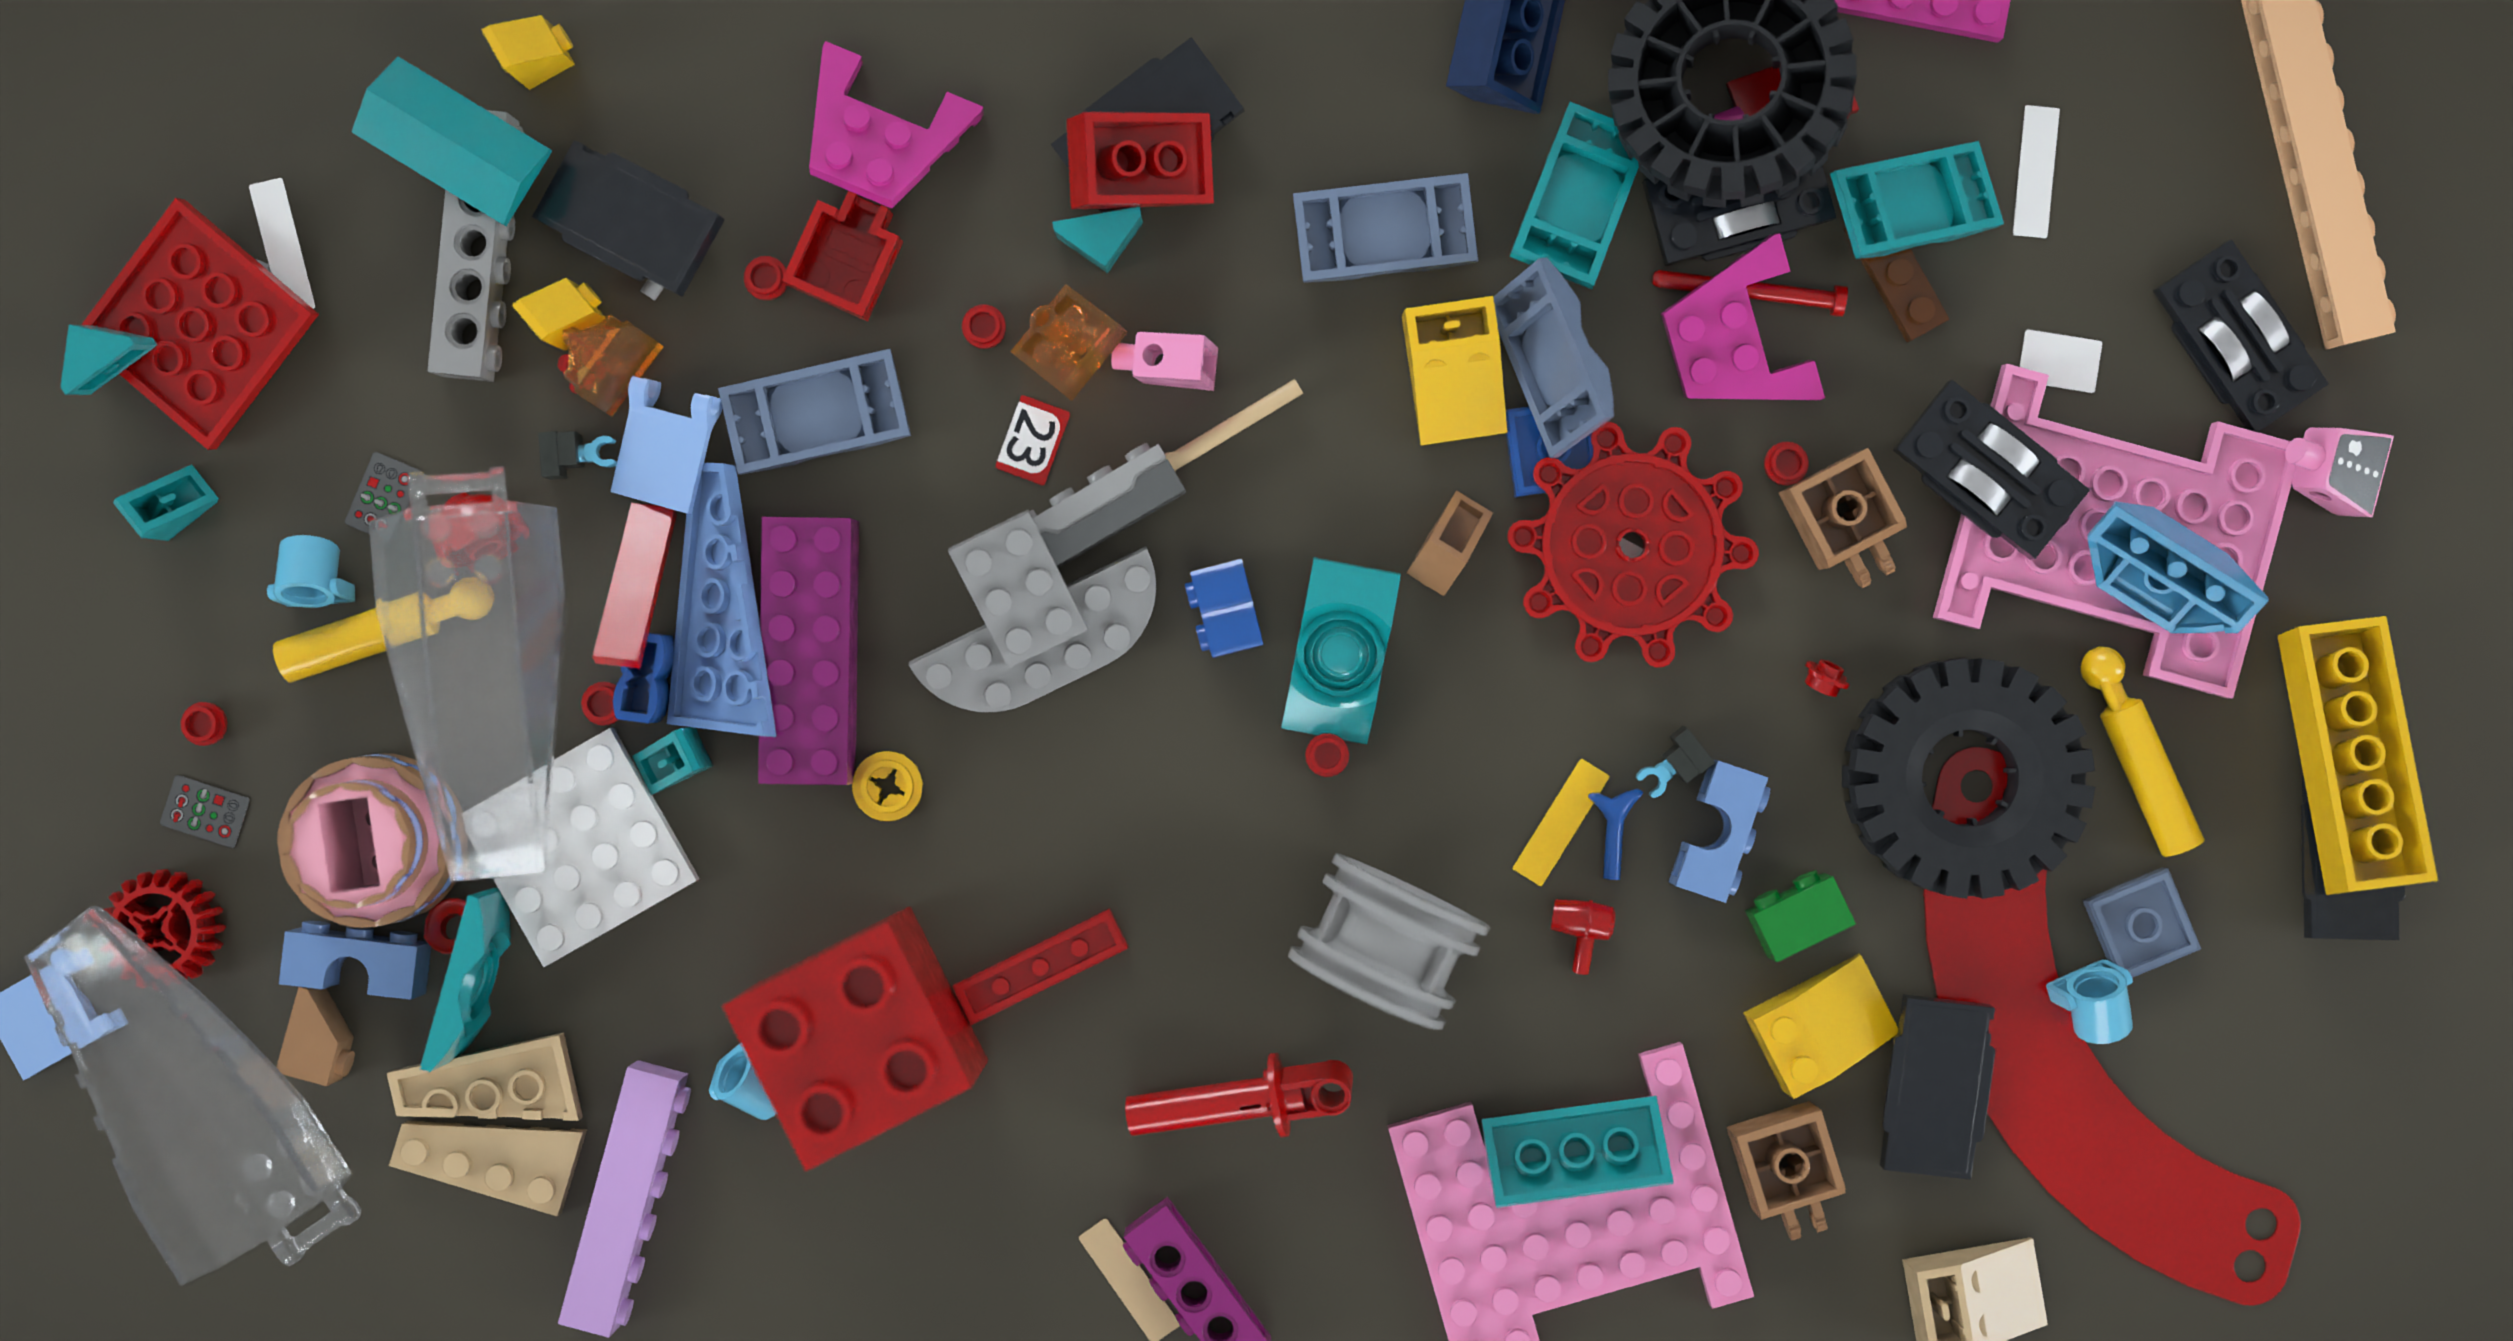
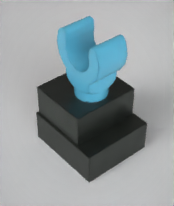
[538,431,617,480]
[1635,726,1715,798]

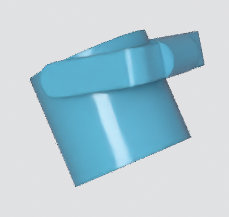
[267,535,355,608]
[2046,960,2133,1044]
[709,1043,776,1120]

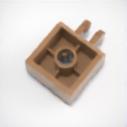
[1778,448,1907,588]
[1726,1101,1846,1241]

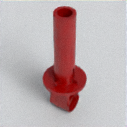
[1125,1052,1353,1138]

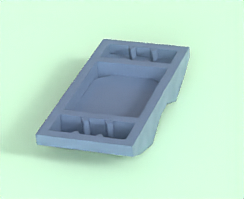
[1293,173,1478,283]
[1493,258,1614,458]
[718,349,911,475]

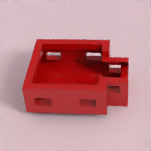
[781,191,903,322]

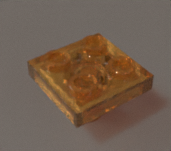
[1010,284,1128,401]

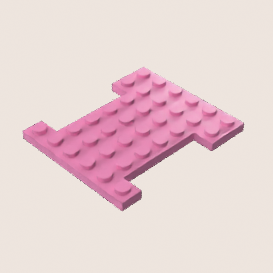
[1933,364,2296,698]
[1387,1042,1754,1341]

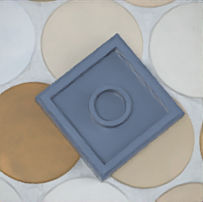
[2083,867,2201,978]

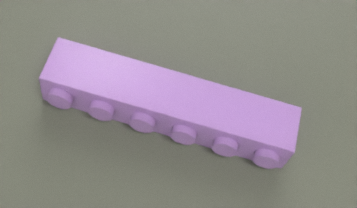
[558,1060,691,1338]

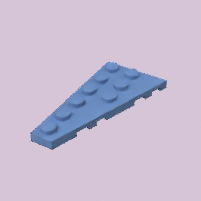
[667,463,777,737]

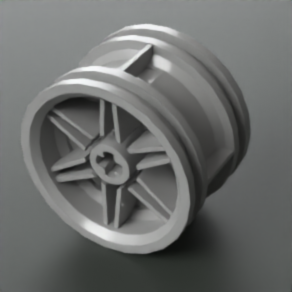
[1288,853,1490,1030]

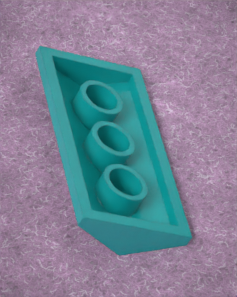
[352,56,552,226]
[1482,1096,1674,1208]

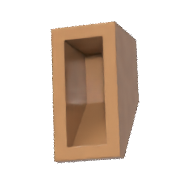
[1407,490,1493,596]
[275,987,355,1086]

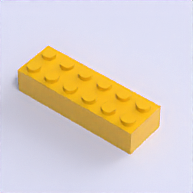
[2277,616,2438,895]

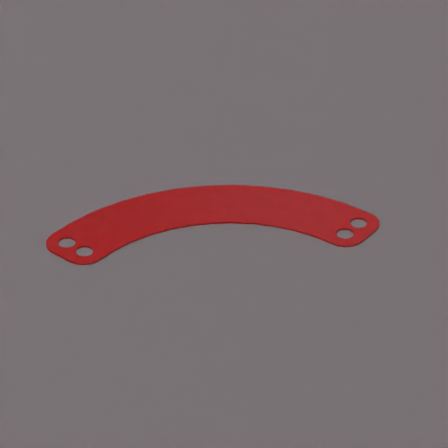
[1923,747,2301,1306]

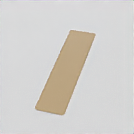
[1079,1218,1180,1341]

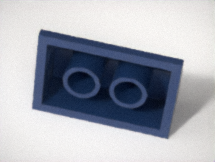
[1446,0,1565,114]

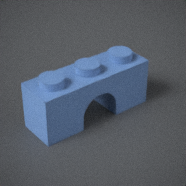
[1668,760,1770,903]
[279,921,431,1000]

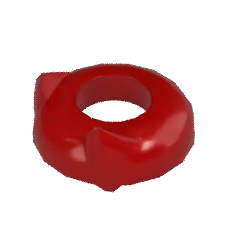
[423,898,466,954]

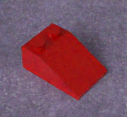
[1066,112,1214,209]

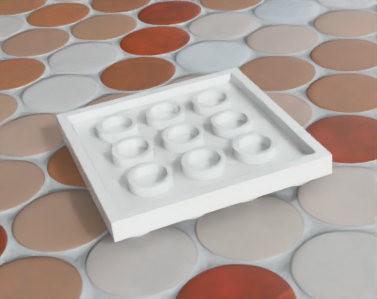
[462,728,700,967]

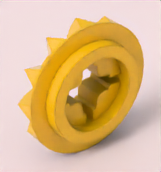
[852,751,924,821]

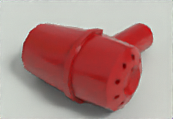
[1551,899,1616,975]

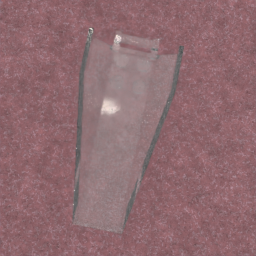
[369,466,568,882]
[24,906,361,1286]

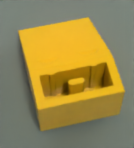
[1402,296,1508,446]

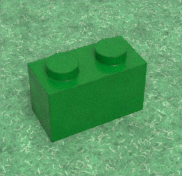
[1745,870,1856,962]

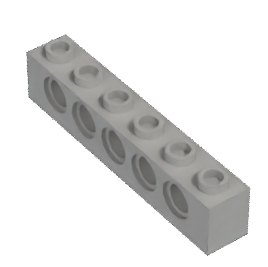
[427,110,524,382]

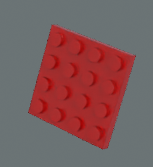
[81,198,319,450]

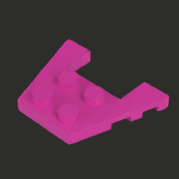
[809,41,983,208]
[1661,233,1825,400]

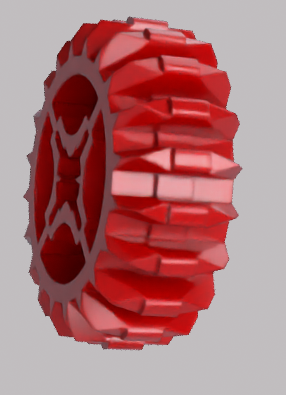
[97,869,227,989]

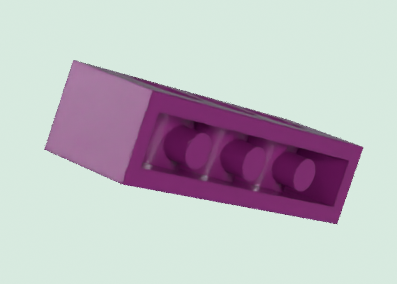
[1123,1196,1271,1341]

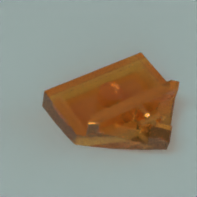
[563,314,664,416]

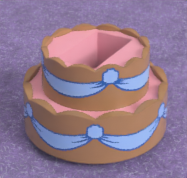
[278,753,468,928]

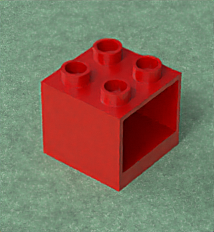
[722,906,989,1171]

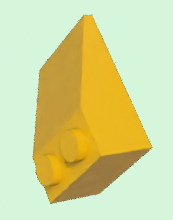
[1743,954,1898,1099]

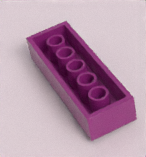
[758,517,859,785]

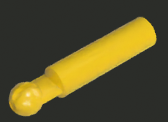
[273,577,494,683]
[2080,646,2205,857]

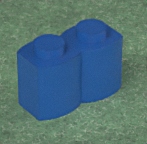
[1185,559,1264,658]
[613,632,675,723]

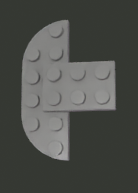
[909,509,1156,712]

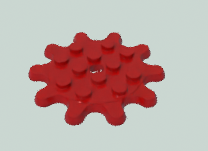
[1507,422,1759,668]

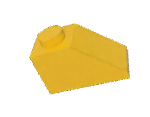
[481,15,575,90]
[512,278,606,351]

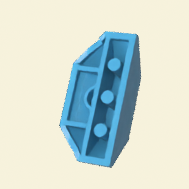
[2087,502,2268,633]

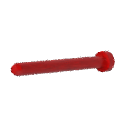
[1652,270,1848,317]

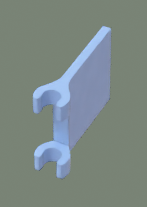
[610,376,723,514]
[0,945,130,1080]

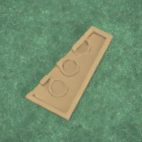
[387,1032,583,1121]
[389,1121,587,1216]

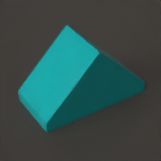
[1052,206,1143,273]
[61,325,158,395]
[113,464,219,541]
[632,727,713,795]

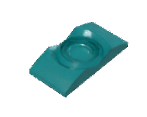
[1509,102,1639,289]
[1830,141,2004,259]
[1281,557,1401,744]
[420,887,511,1072]

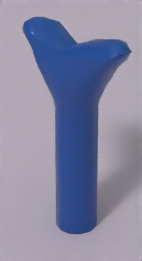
[1588,789,1644,880]

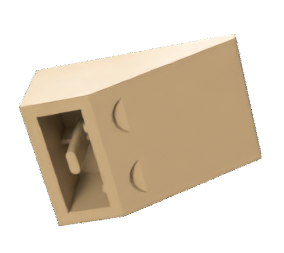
[1903,1237,2048,1341]

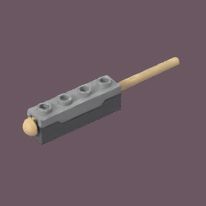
[1030,379,1303,568]

